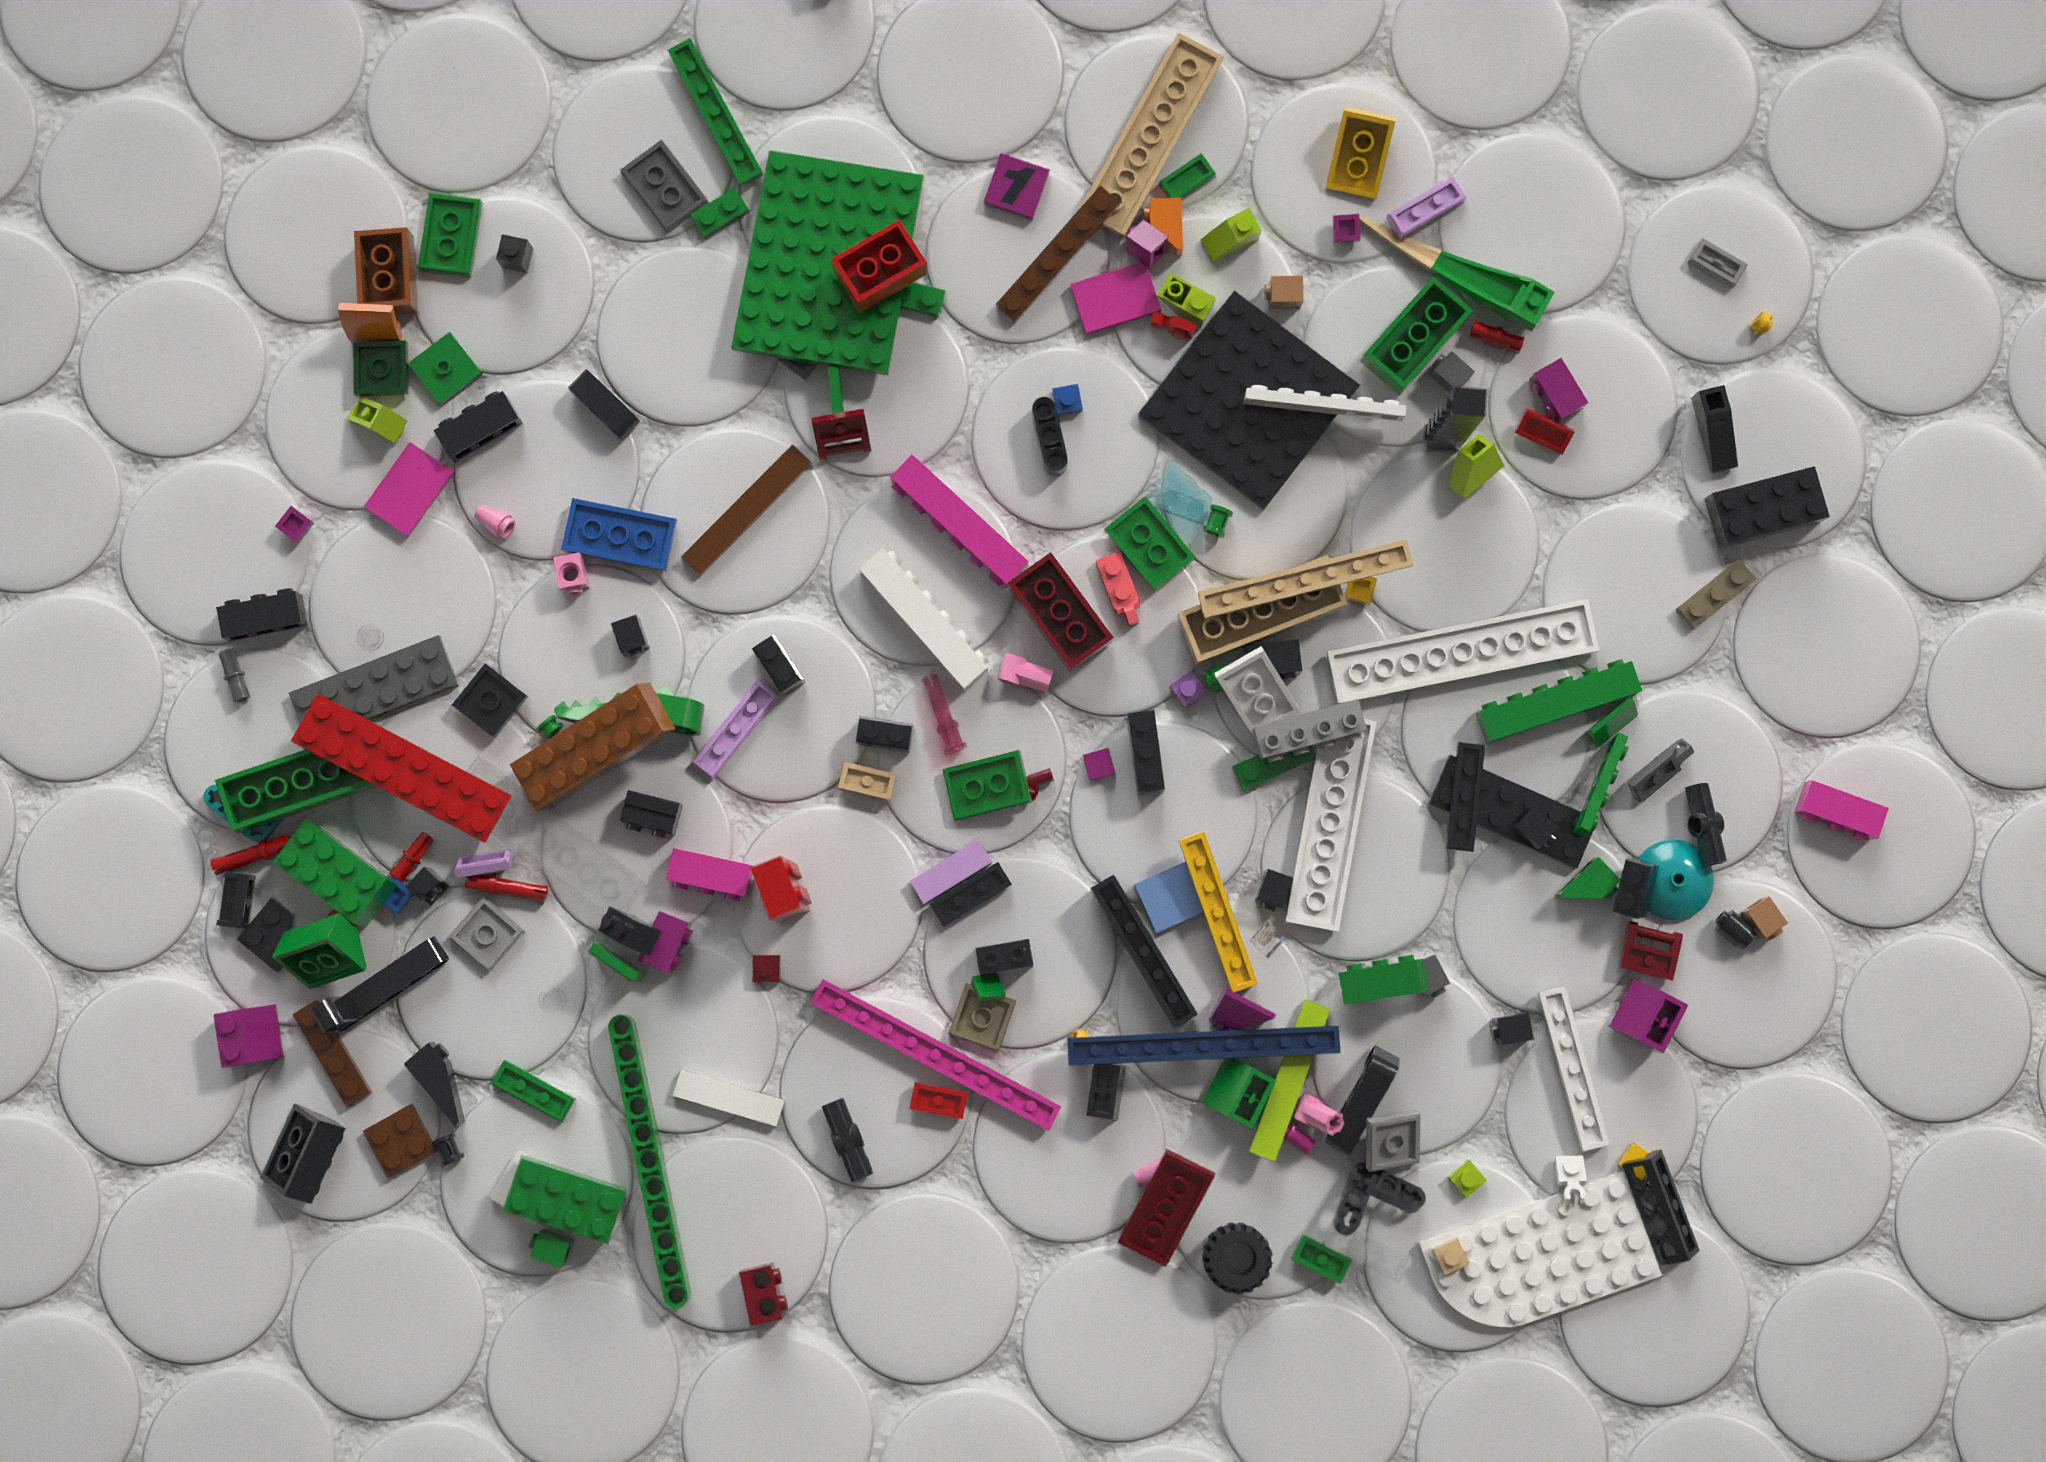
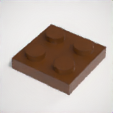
[363,1104,438,1178]

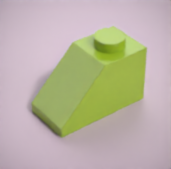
[1201,208,1262,262]
[347,396,408,443]

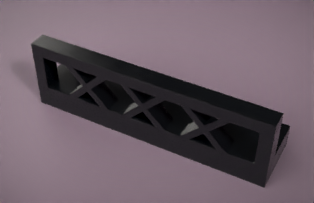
[1622,1149,1700,1266]

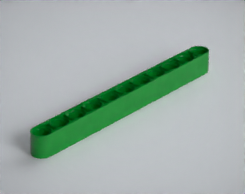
[608,1015,691,1309]

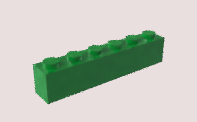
[1476,659,1643,744]

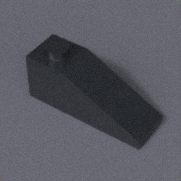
[404,1042,465,1126]

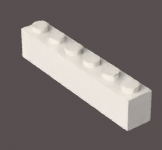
[859,548,989,691]

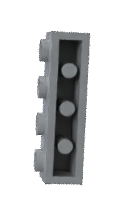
[1252,699,1367,763]

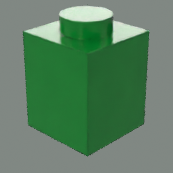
[529,1228,574,1268]

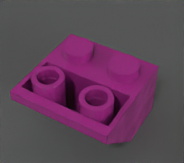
[1608,979,1689,1053]

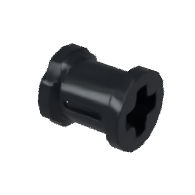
[431,1132,465,1167]

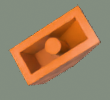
[1144,198,1183,257]

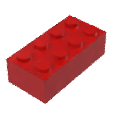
[750,856,812,923]

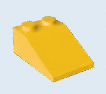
[1326,106,1396,199]

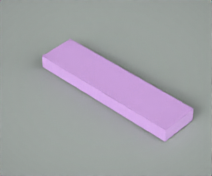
[692,679,779,780]

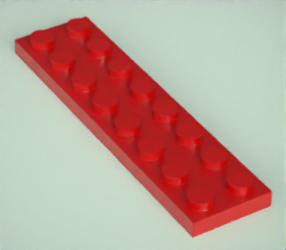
[290,694,512,844]

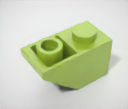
[1157,273,1216,328]
[1448,434,1504,500]

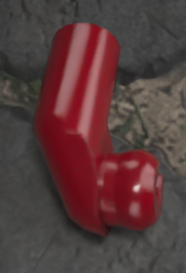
[1027,768,1054,802]

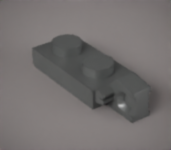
[1627,738,1694,803]

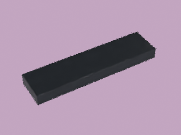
[1445,742,1485,852]

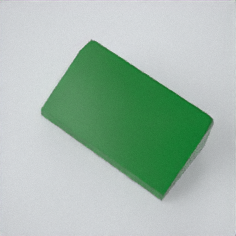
[1585,698,1638,748]

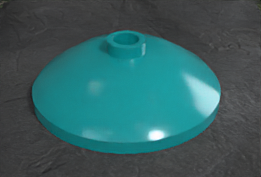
[1638,840,1714,920]

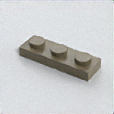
[1676,558,1756,629]

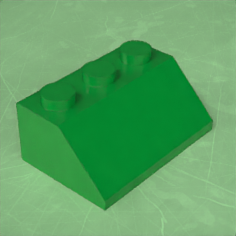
[272,913,367,989]

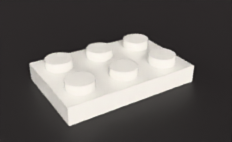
[1215,646,1301,737]

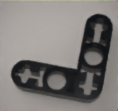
[1333,1162,1426,1236]

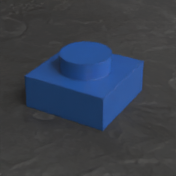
[1052,384,1083,416]
[384,876,414,914]

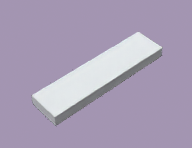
[673,1070,785,1127]

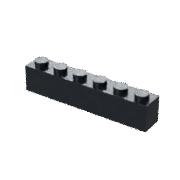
[1423,387,1487,451]
[1090,874,1198,1028]

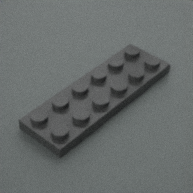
[289,635,459,723]

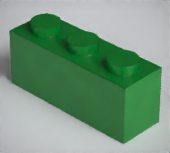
[1338,954,1429,1005]

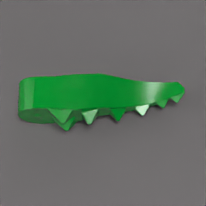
[554,685,705,736]

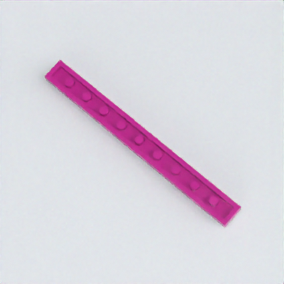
[810,979,1062,1131]

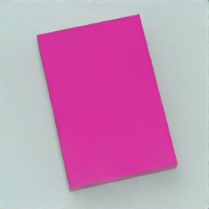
[1070,262,1161,335]
[364,442,454,537]

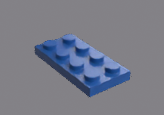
[561,498,677,572]

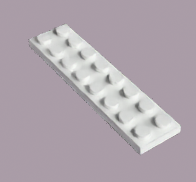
[1285,719,1377,932]

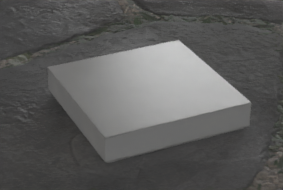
[448,896,525,972]
[1366,1110,1421,1172]

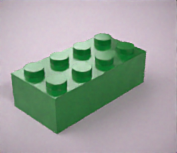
[1360,276,1474,395]
[272,819,398,928]
[503,1154,626,1244]

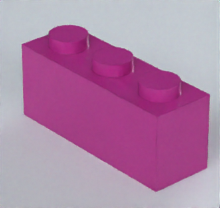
[1795,780,1889,842]
[666,848,753,901]

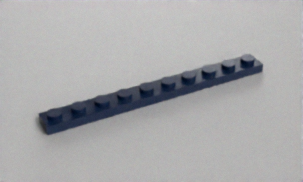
[1067,1026,1341,1066]

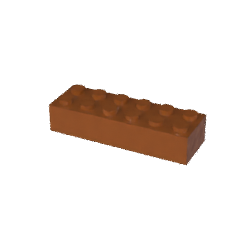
[509,682,676,811]

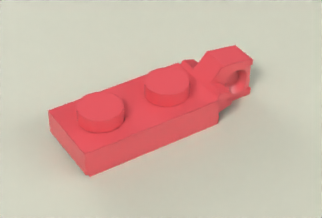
[1095,551,1141,626]

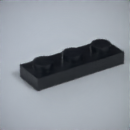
[930,862,1012,927]

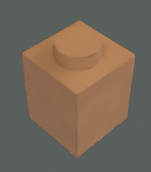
[1264,276,1303,308]
[1740,896,1788,940]

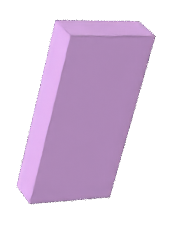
[455,849,513,878]

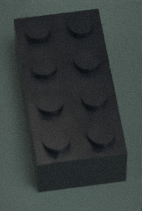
[1705,466,1830,549]

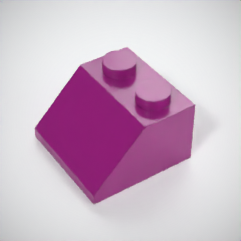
[213,1004,284,1068]

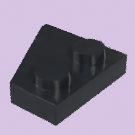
[237,897,295,972]

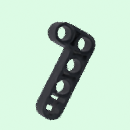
[1324,1045,1400,1156]

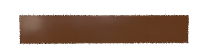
[681,444,812,576]

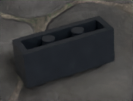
[434,391,523,462]
[216,588,308,642]
[1127,710,1165,795]

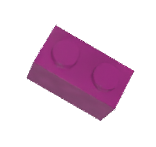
[1529,358,1589,422]
[638,911,693,974]

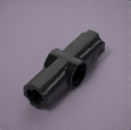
[1685,782,1727,867]
[822,1097,873,1182]

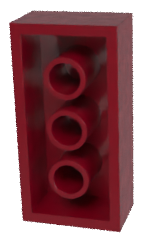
[1007,552,1114,673]

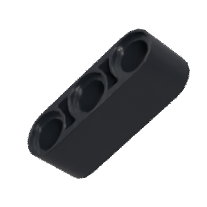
[568,369,641,440]
[1032,397,1068,476]

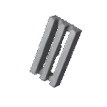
[1688,238,1748,289]

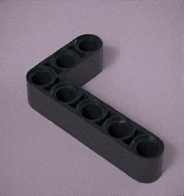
[309,936,450,1034]

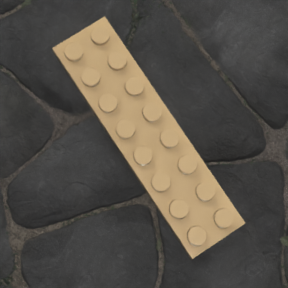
[1080,32,1224,238]

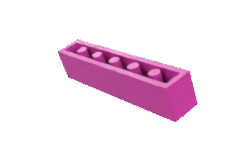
[890,454,1029,588]

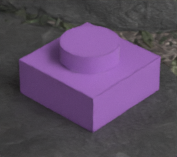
[1169,671,1207,708]

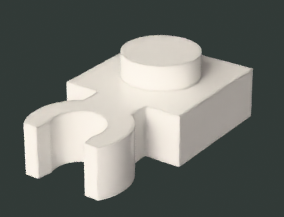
[1554,1156,1587,1203]

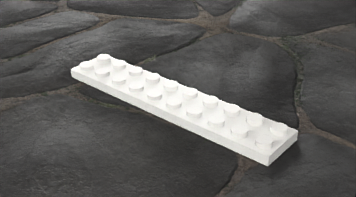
[1326,599,1600,704]

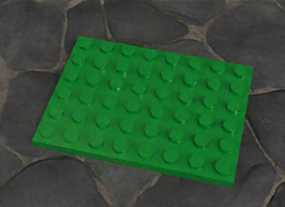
[731,150,924,376]

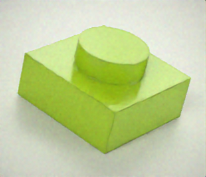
[1447,1159,1487,1198]

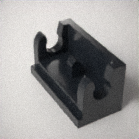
[216,872,256,928]
[1086,1064,1126,1120]

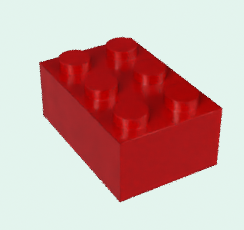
[831,220,928,313]

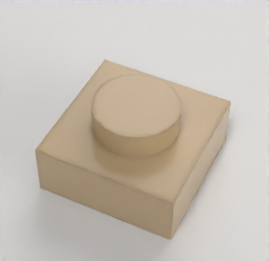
[1432,1238,1470,1275]

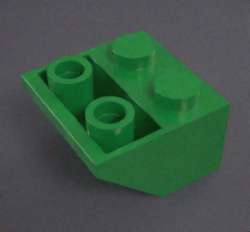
[1202,1059,1277,1129]

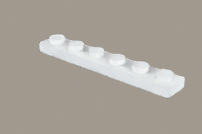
[1244,385,1406,422]
[1537,986,1610,1152]

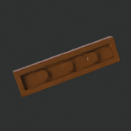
[292,1000,372,1107]

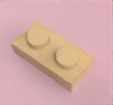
[838,762,897,801]

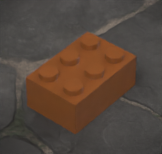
[354,227,418,314]

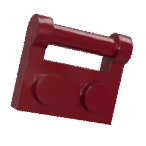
[811,409,872,460]
[1618,920,1683,981]

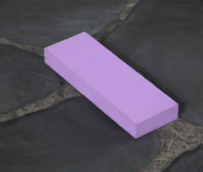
[1386,177,1467,239]
[910,839,992,904]

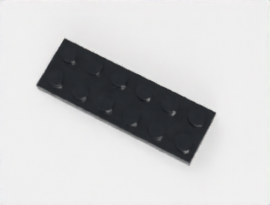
[1428,754,1593,869]

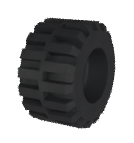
[1202,1222,1273,1295]

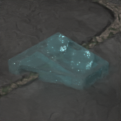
[1154,459,1213,525]

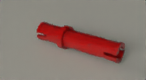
[210,834,290,876]
[465,874,548,902]

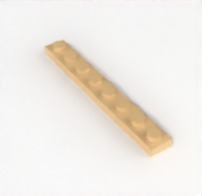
[1197,539,1413,619]

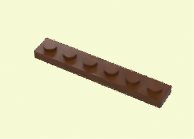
[995,185,1120,323]

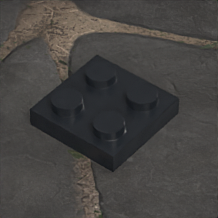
[452,663,529,738]

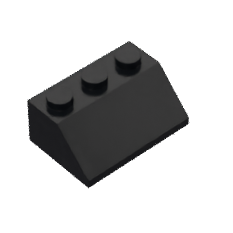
[260,1103,346,1204]

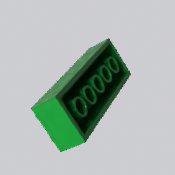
[215,750,376,833]

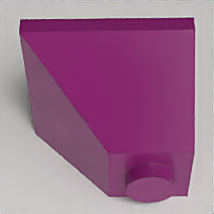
[1209,989,1276,1031]

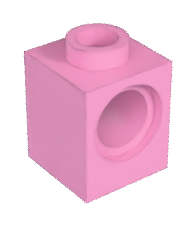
[553,552,589,595]

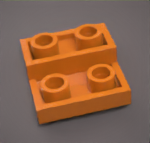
[338,303,403,342]

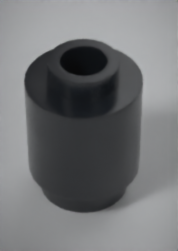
[1715,910,1757,949]

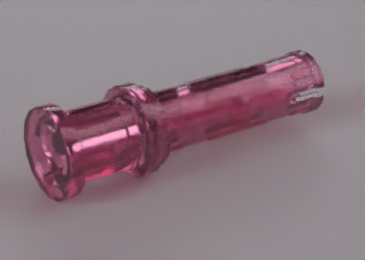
[921,673,968,755]

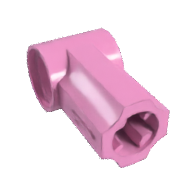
[997,653,1054,693]
[1291,1092,1344,1136]

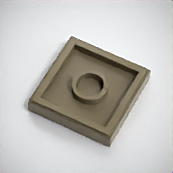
[948,983,1016,1052]

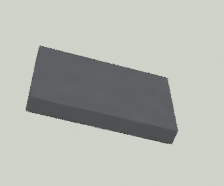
[620,139,709,233]

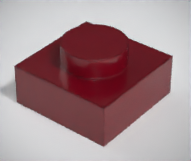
[753,955,781,982]

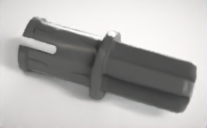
[219,649,251,702]

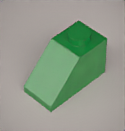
[1555,857,1620,900]

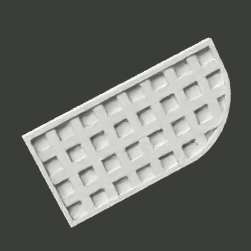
[1418,1171,1662,1327]

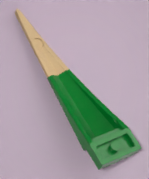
[1359,215,1555,332]

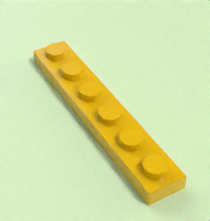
[1178,831,1258,992]

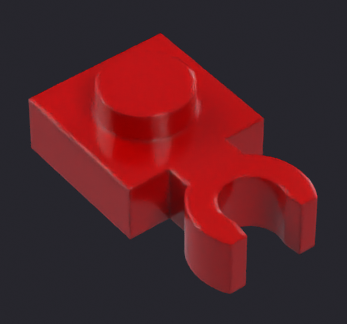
[1150,311,1197,340]

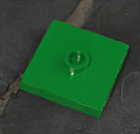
[408,332,483,406]

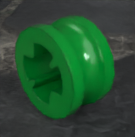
[536,715,563,740]

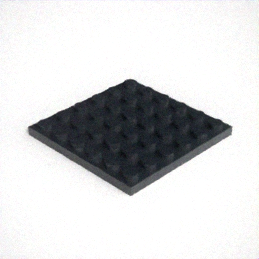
[1138,290,1360,511]

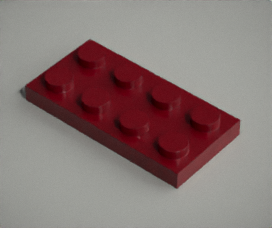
[1117,1148,1215,1267]

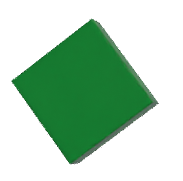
[971,973,1006,1003]

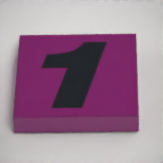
[984,153,1050,220]

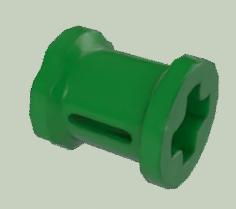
[1202,504,1233,538]

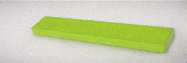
[1249,1000,1330,1162]

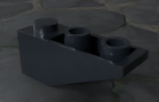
[1691,385,1738,474]

